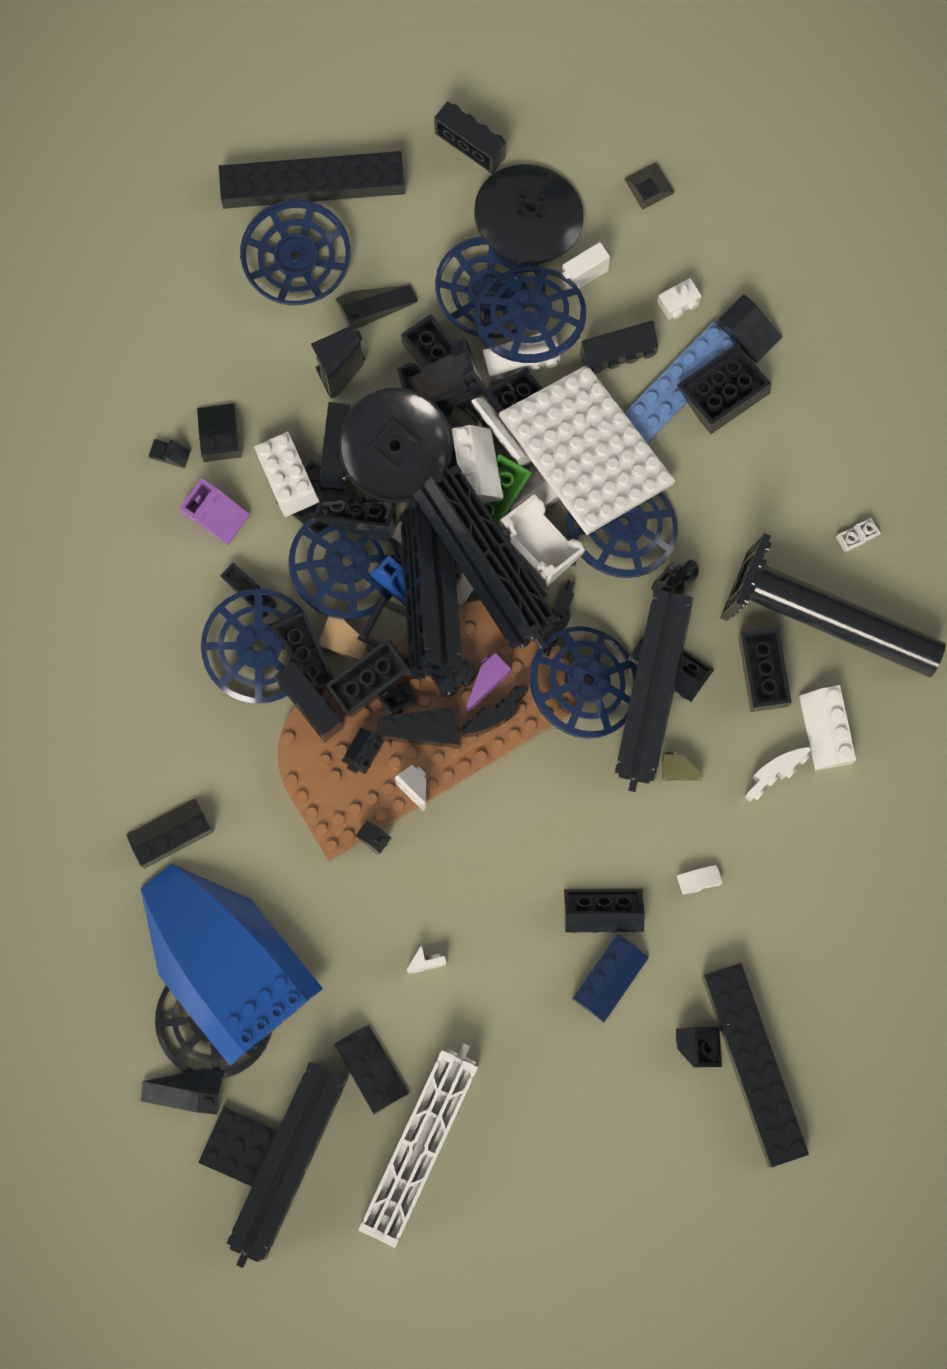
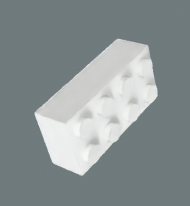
[254,432,319,517]

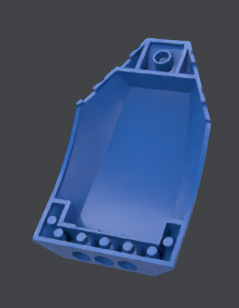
[140,864,323,1066]

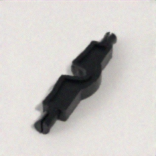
[543,580,575,657]

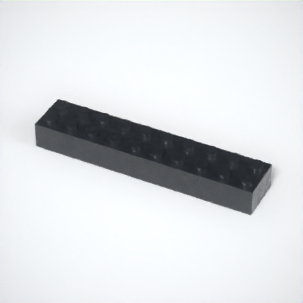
[218,151,405,209]
[702,963,809,1168]

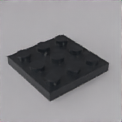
[276,460,356,534]
[198,1107,278,1187]

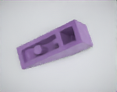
[466,653,511,712]

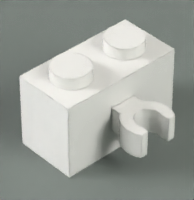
[657,278,702,320]

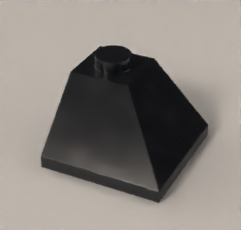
[625,163,674,210]
[676,1027,722,1068]

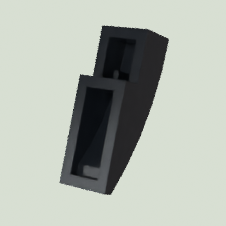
[220,563,277,618]

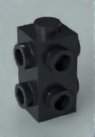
[342,727,384,774]

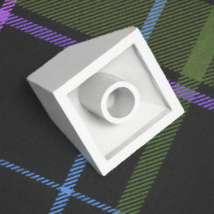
[395,765,426,811]

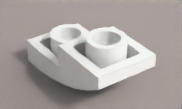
[836,518,881,553]
[677,865,723,895]

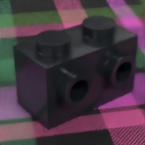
[433,658,476,698]

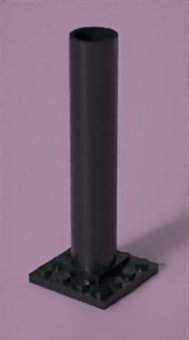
[720,533,946,678]

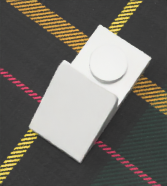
[407,945,446,975]

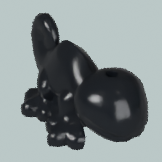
[651,559,699,595]

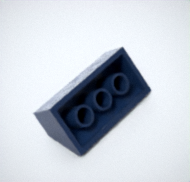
[572,934,648,1023]

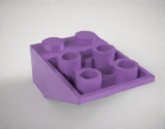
[179,478,250,545]

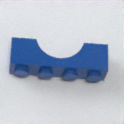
[370,555,406,607]

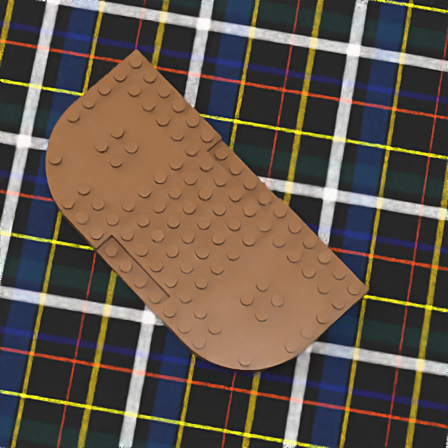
[278,600,590,862]

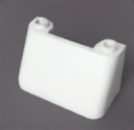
[498,494,585,588]

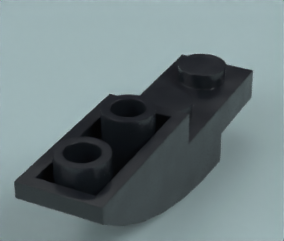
[462,684,528,738]

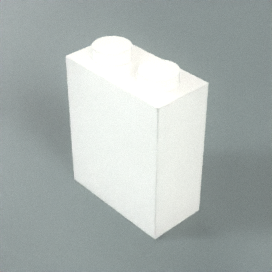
[560,242,610,289]

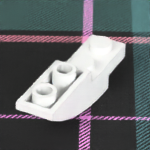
[745,747,811,802]

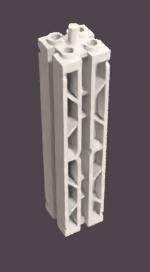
[359,1043,478,1248]

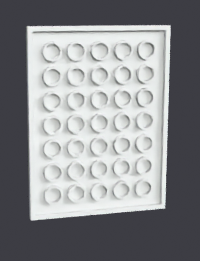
[498,365,675,535]

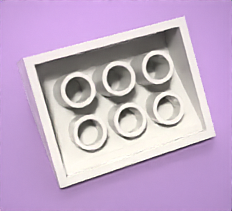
[471,397,533,469]

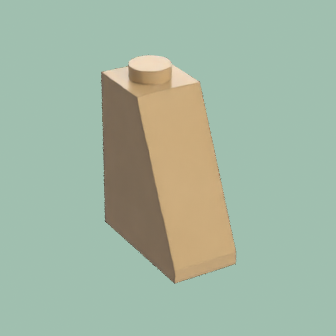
[319,616,370,662]

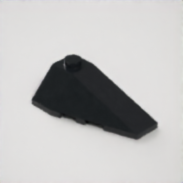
[141,1068,224,1115]

